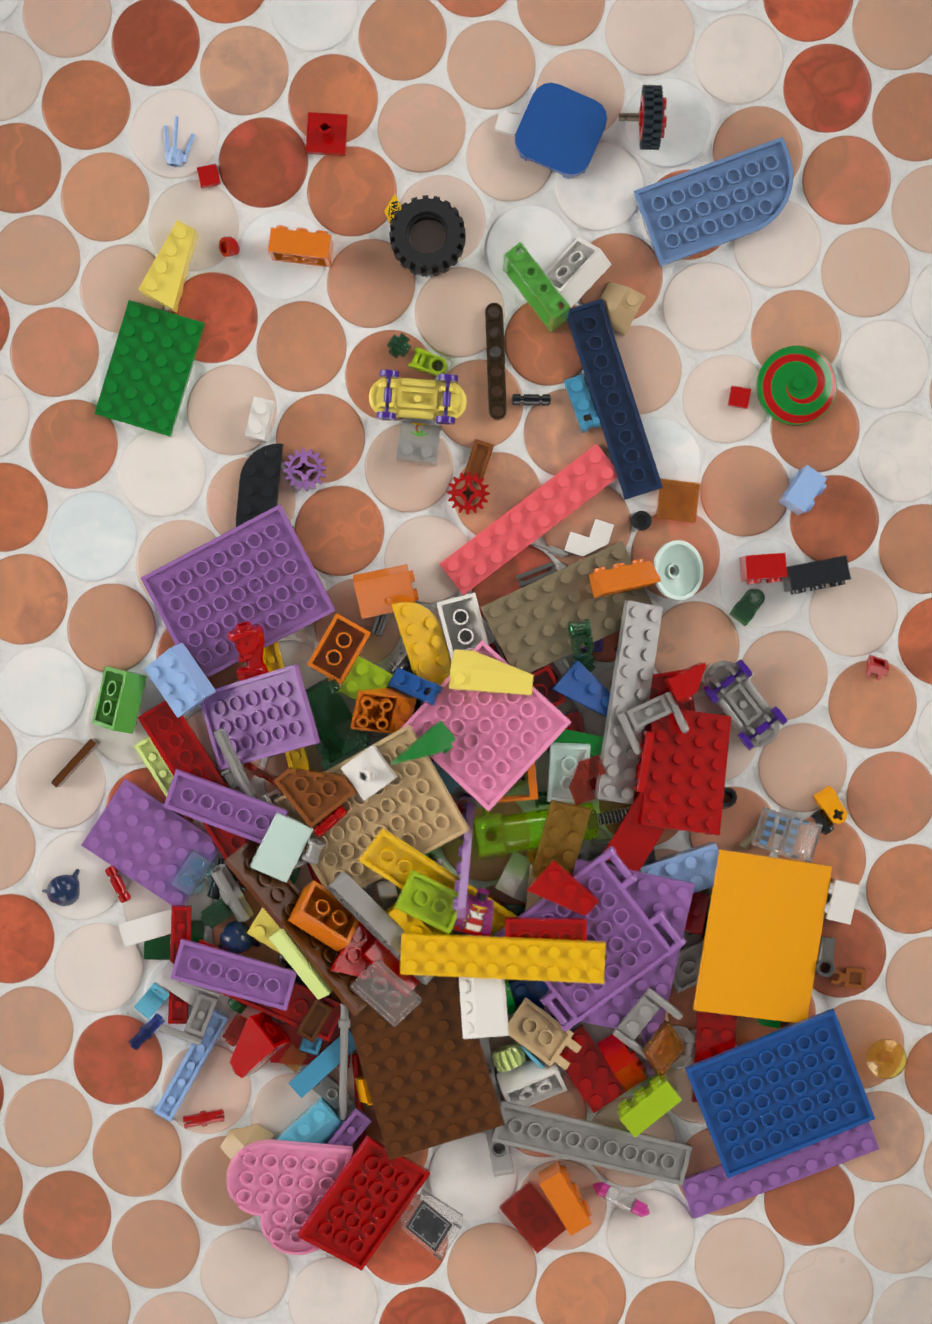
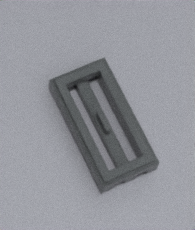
[516,561,557,588]

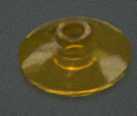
[866,1039,907,1079]

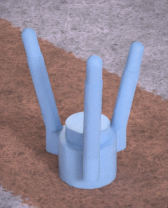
[164,116,195,167]

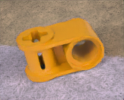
[813,785,847,824]

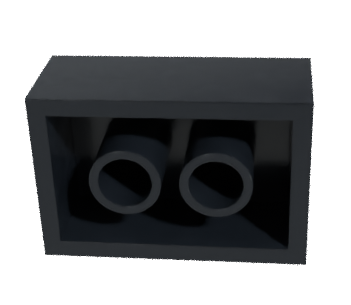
[782,555,851,595]

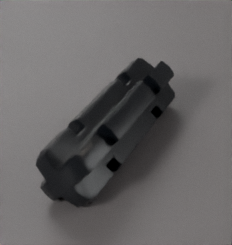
[512,394,551,406]

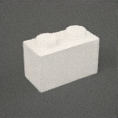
[245,397,276,443]
[824,878,860,924]

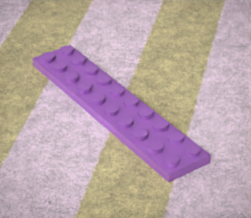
[681,1122,879,1219]

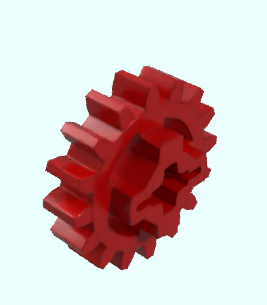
[447,471,490,515]

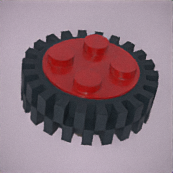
[619,85,667,150]

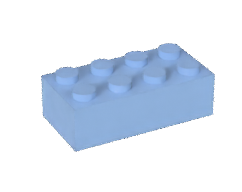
[640,841,719,893]

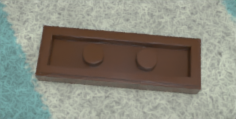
[51,738,100,788]

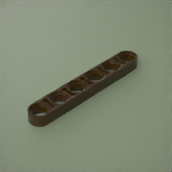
[485,303,507,421]

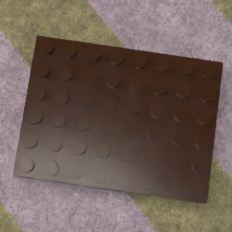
[349,976,505,1160]

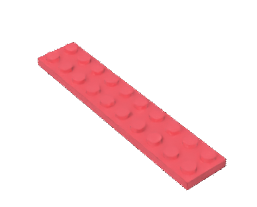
[440,444,618,596]

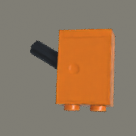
[353,564,419,636]

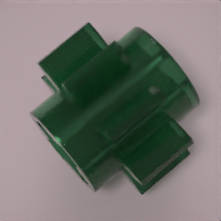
[387,333,412,359]
[572,650,596,673]

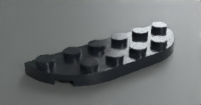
[236,443,283,527]

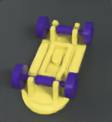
[369,370,467,425]

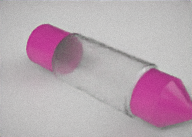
[593,1182,650,1218]

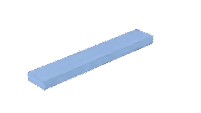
[154,1009,229,1122]

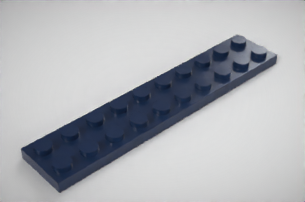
[567,299,663,500]

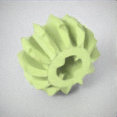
[491,1043,526,1072]

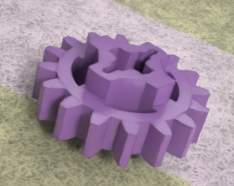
[283,448,327,492]

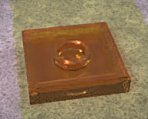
[656,479,700,523]
[642,1020,684,1077]

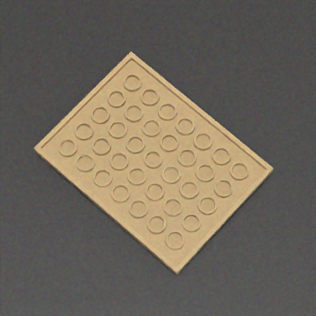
[274,724,470,890]

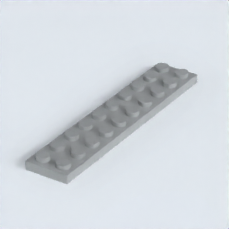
[594,600,663,804]
[491,1100,692,1186]

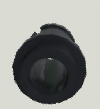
[811,809,834,835]

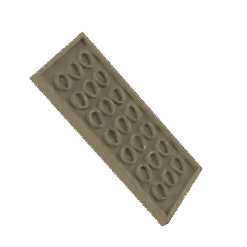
[481,541,653,673]

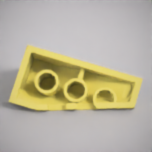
[449,650,533,695]

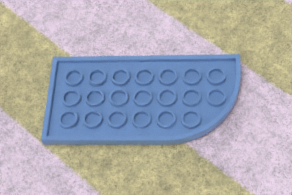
[633,137,793,267]

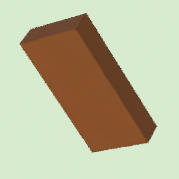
[464,439,494,480]

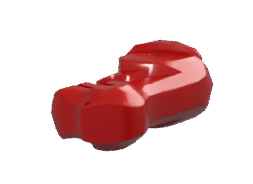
[227,622,269,681]

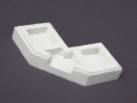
[495,97,531,136]
[564,519,614,557]

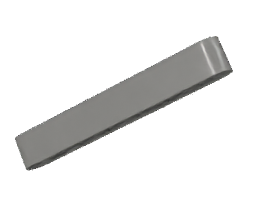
[328,872,434,985]

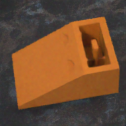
[350,688,417,734]

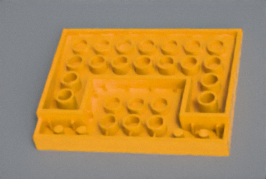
[693,849,832,1023]

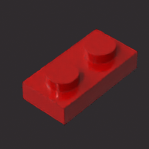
[684,892,710,935]

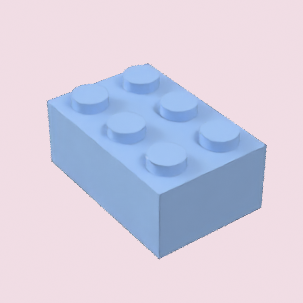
[144,643,216,718]

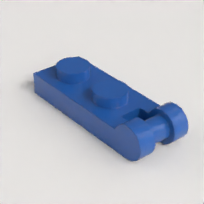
[388,668,443,706]

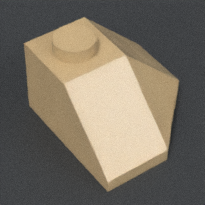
[600,281,646,336]
[220,1123,274,1160]

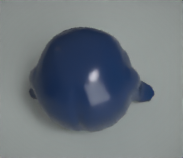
[42,869,80,907]
[218,921,260,954]

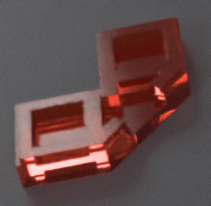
[569,754,607,805]
[243,762,279,788]

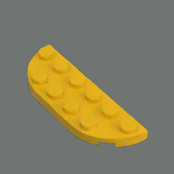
[391,602,452,704]

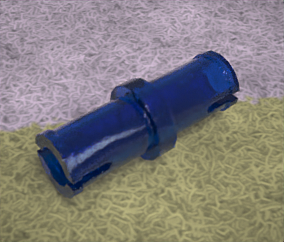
[128,1013,165,1050]

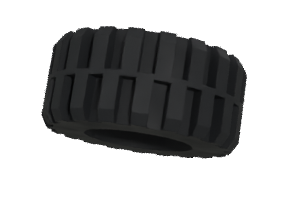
[389,195,466,277]

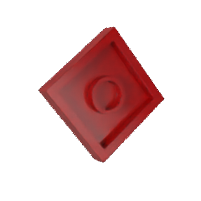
[306,112,348,156]

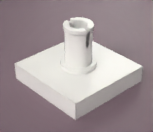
[341,744,397,801]

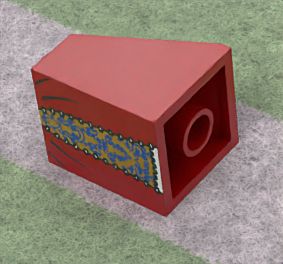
[229,1012,291,1079]

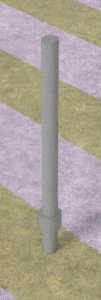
[338,1003,351,1120]

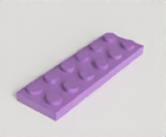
[163,769,289,844]
[171,939,297,1011]

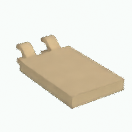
[508,997,582,1070]

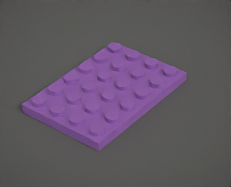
[201,664,320,770]
[81,779,220,905]

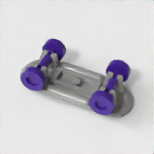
[702,659,788,751]

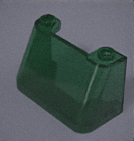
[306,677,370,771]

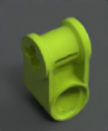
[408,347,448,377]

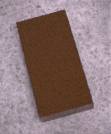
[296,998,334,1043]

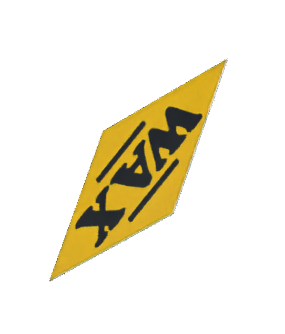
[384,194,402,224]

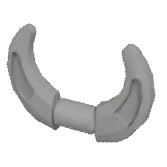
[665,1025,695,1070]

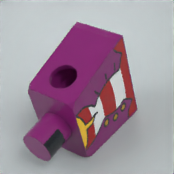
[452,888,494,936]

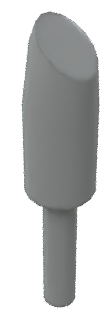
[532,542,569,558]

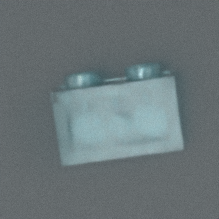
[171,850,215,897]

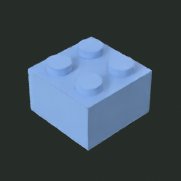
[778,465,827,515]

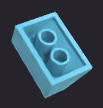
[277,1097,345,1144]

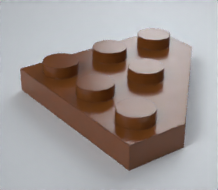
[274,767,357,828]

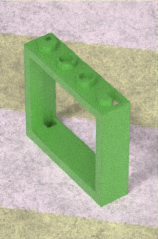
[503,242,570,332]

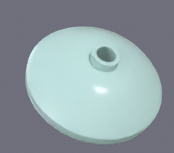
[653,540,704,600]

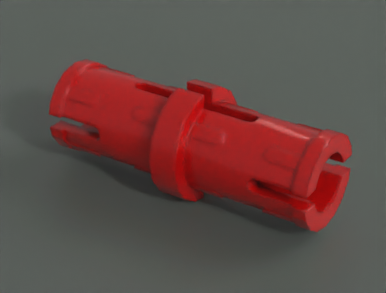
[183,1109,225,1129]

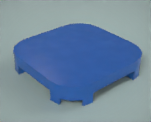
[515,83,607,179]

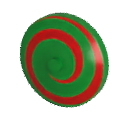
[756,345,837,426]

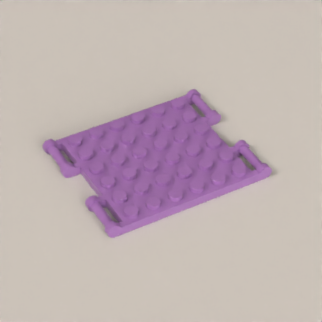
[492,846,686,1032]

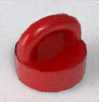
[219,236,240,257]

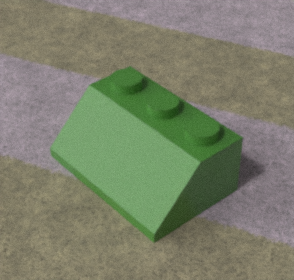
[92,666,147,734]

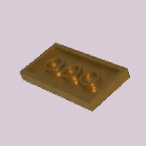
[531,799,591,878]

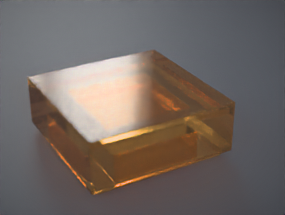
[280,1044,308,1072]

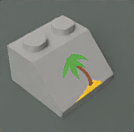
[396,421,441,466]

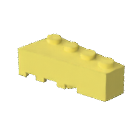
[138,220,198,313]

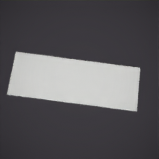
[118,909,171,947]
[154,961,200,1006]

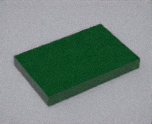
[144,920,205,960]

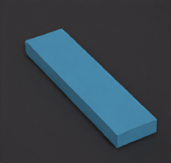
[288,1029,356,1098]

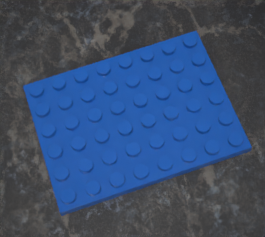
[685,1008,875,1179]

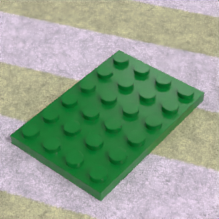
[94,300,206,437]

